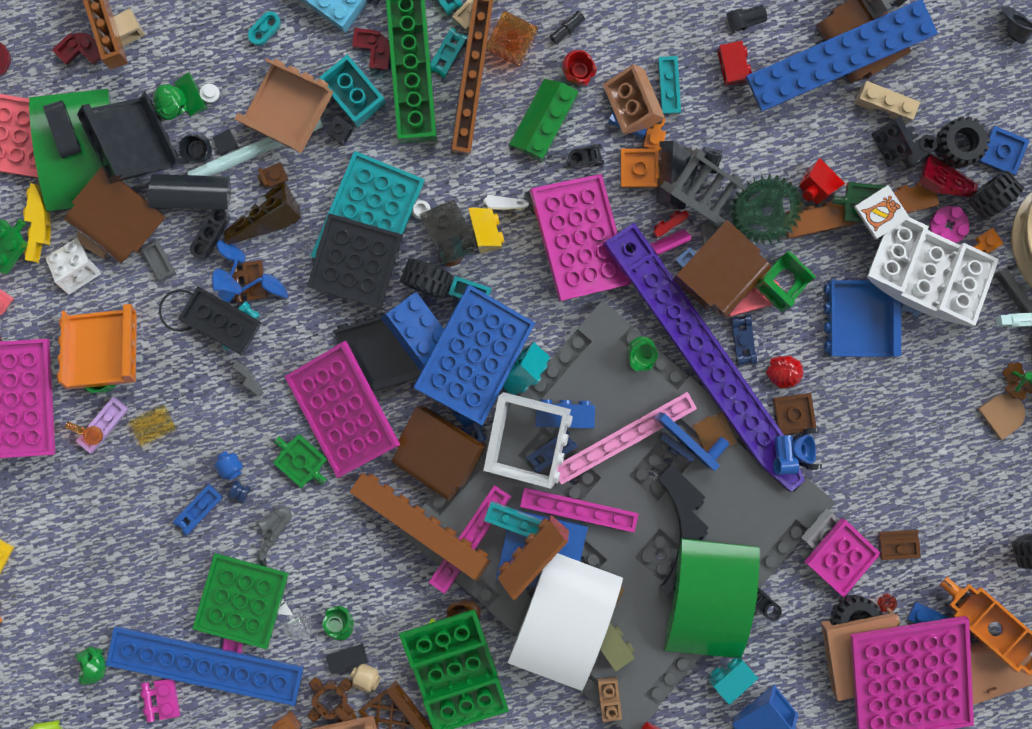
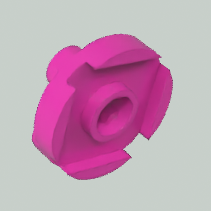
[929,206,969,243]

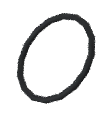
[159,289,193,332]

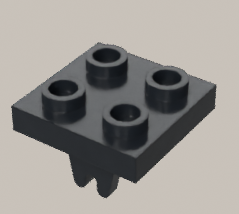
[871,116,918,167]

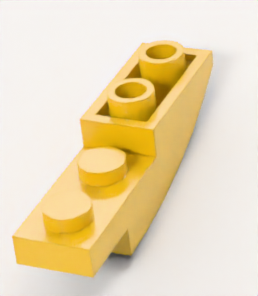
[23,183,51,263]

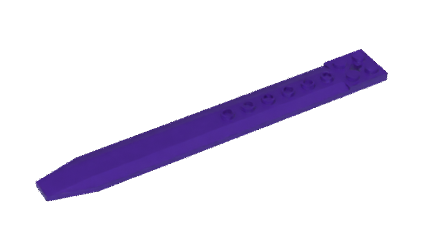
[603,223,805,492]

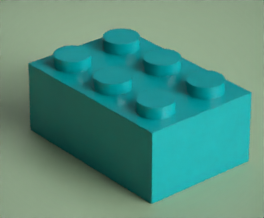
[318,54,387,128]

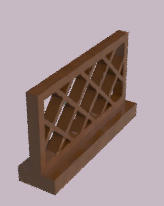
[358,680,433,729]

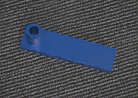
[654,412,730,471]

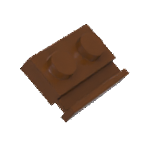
[878,529,921,560]

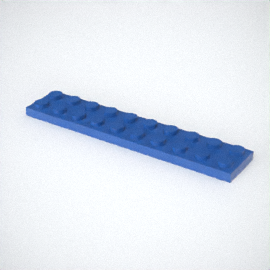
[746,0,938,112]
[106,626,304,706]

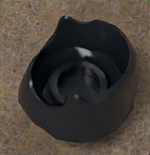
[179,134,212,164]

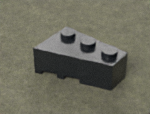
[656,141,700,210]

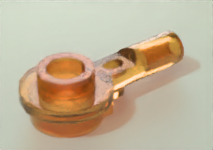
[65,421,103,445]

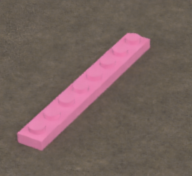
[558,392,697,485]

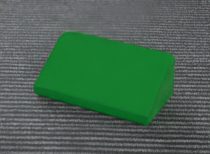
[174,72,208,117]

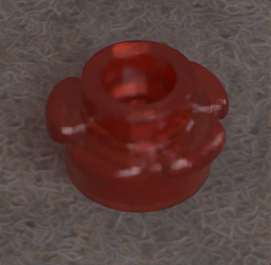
[878,593,897,612]

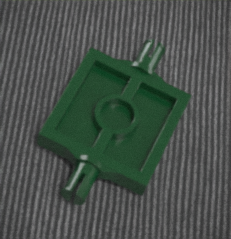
[831,182,886,223]

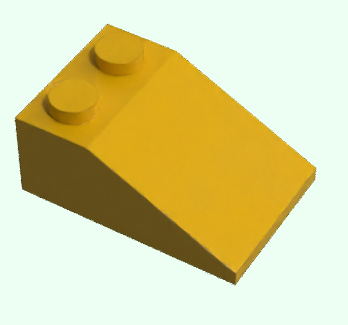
[468,207,505,254]

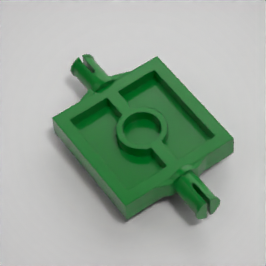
[0,219,28,274]
[273,434,328,488]

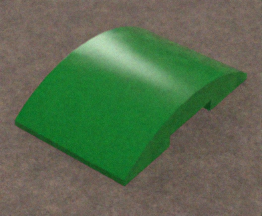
[29,89,111,212]
[664,538,760,658]
[399,609,509,729]

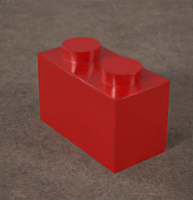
[717,41,752,86]

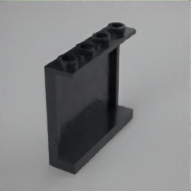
[77,92,179,184]
[333,312,421,392]

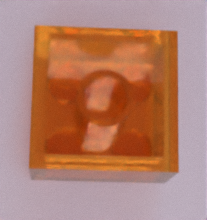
[487,10,538,67]

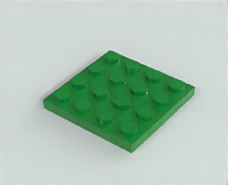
[192,553,290,650]

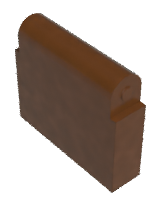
[816,0,911,84]
[64,167,166,264]
[673,220,771,319]
[392,405,486,501]

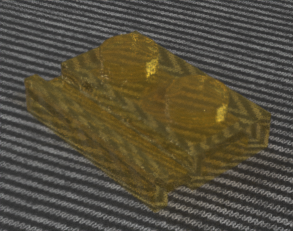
[129,405,177,446]

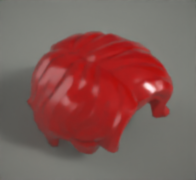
[562,50,597,86]
[766,355,804,389]

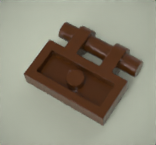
[230,260,268,303]

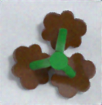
[1002,362,1032,400]

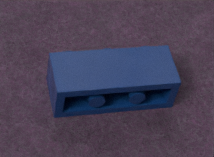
[535,399,595,428]

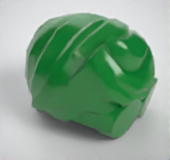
[153,84,187,120]
[75,646,106,685]

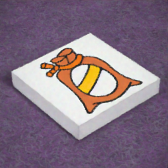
[854,185,910,239]

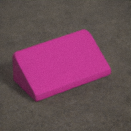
[650,229,692,255]

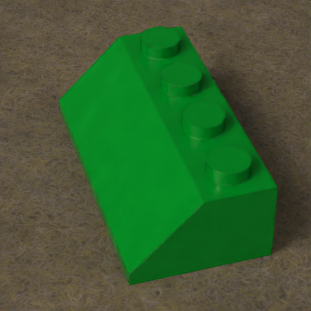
[509,79,579,162]

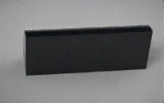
[148,174,231,210]

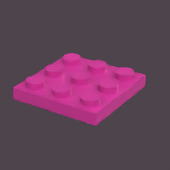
[804,518,881,597]

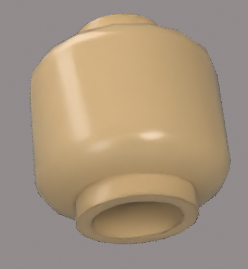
[350,664,381,693]

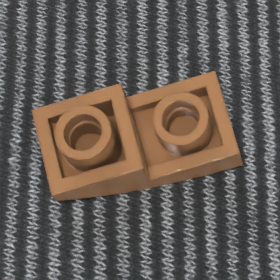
[597,677,622,722]

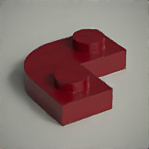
[352,28,390,71]
[52,33,101,65]

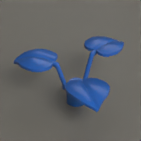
[212,240,288,302]

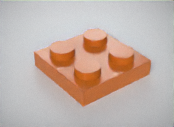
[620,149,659,188]

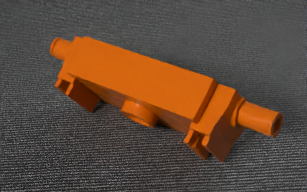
[939,576,1032,675]

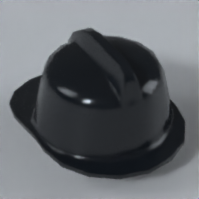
[1002,6,1032,44]

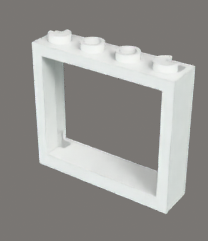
[483,392,573,489]

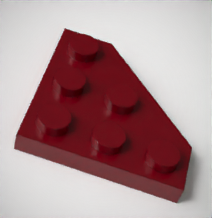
[919,153,978,197]

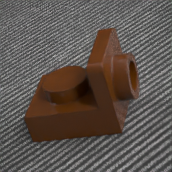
[257,162,289,189]

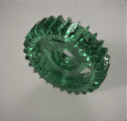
[731,174,803,245]

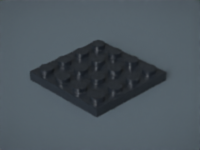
[307,213,403,309]

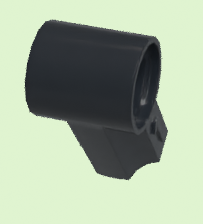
[726,5,767,34]

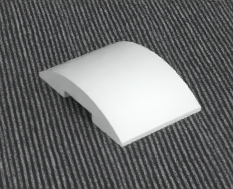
[867,218,999,327]
[508,553,623,691]

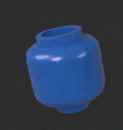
[214,451,243,481]

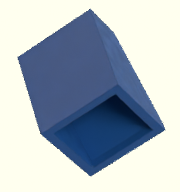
[732,684,798,729]

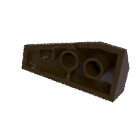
[224,182,301,245]

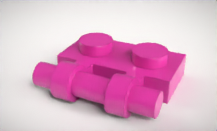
[140,679,180,722]

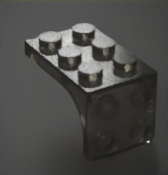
[419,200,479,265]

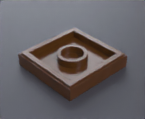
[772,393,817,435]

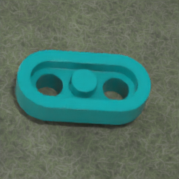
[248,11,281,46]

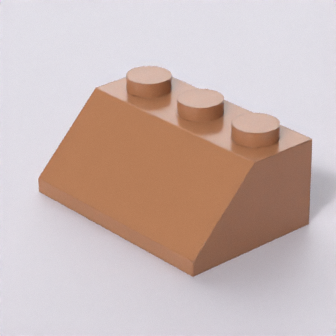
[603,64,665,134]

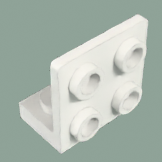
[46,238,101,294]

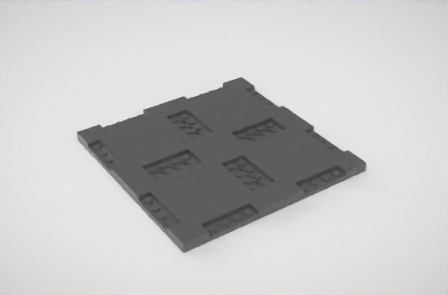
[400,300,836,729]

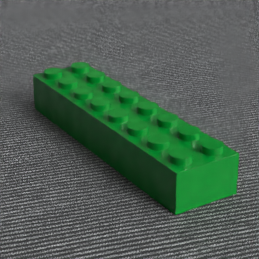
[386,0,438,144]

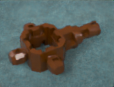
[307,677,357,723]

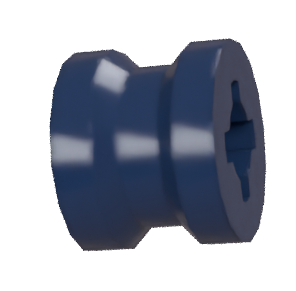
[228,480,251,504]

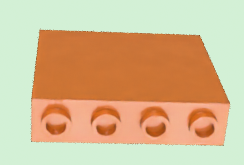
[57,304,137,390]

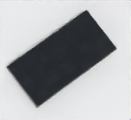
[178,286,262,356]

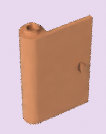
[970,642,1032,705]

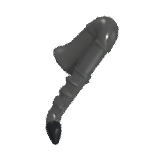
[257,507,292,567]

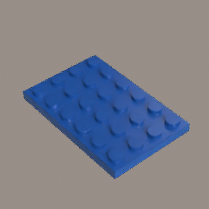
[413,285,535,426]

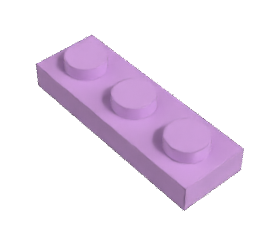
[76,397,129,453]

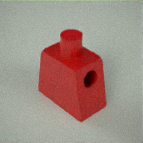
[799,158,845,204]

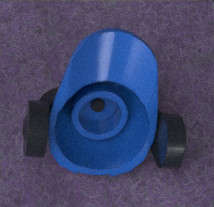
[793,428,822,470]

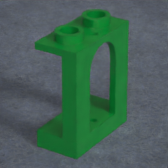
[755,251,816,313]

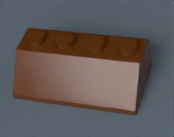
[498,515,569,600]

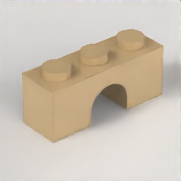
[854,81,920,125]

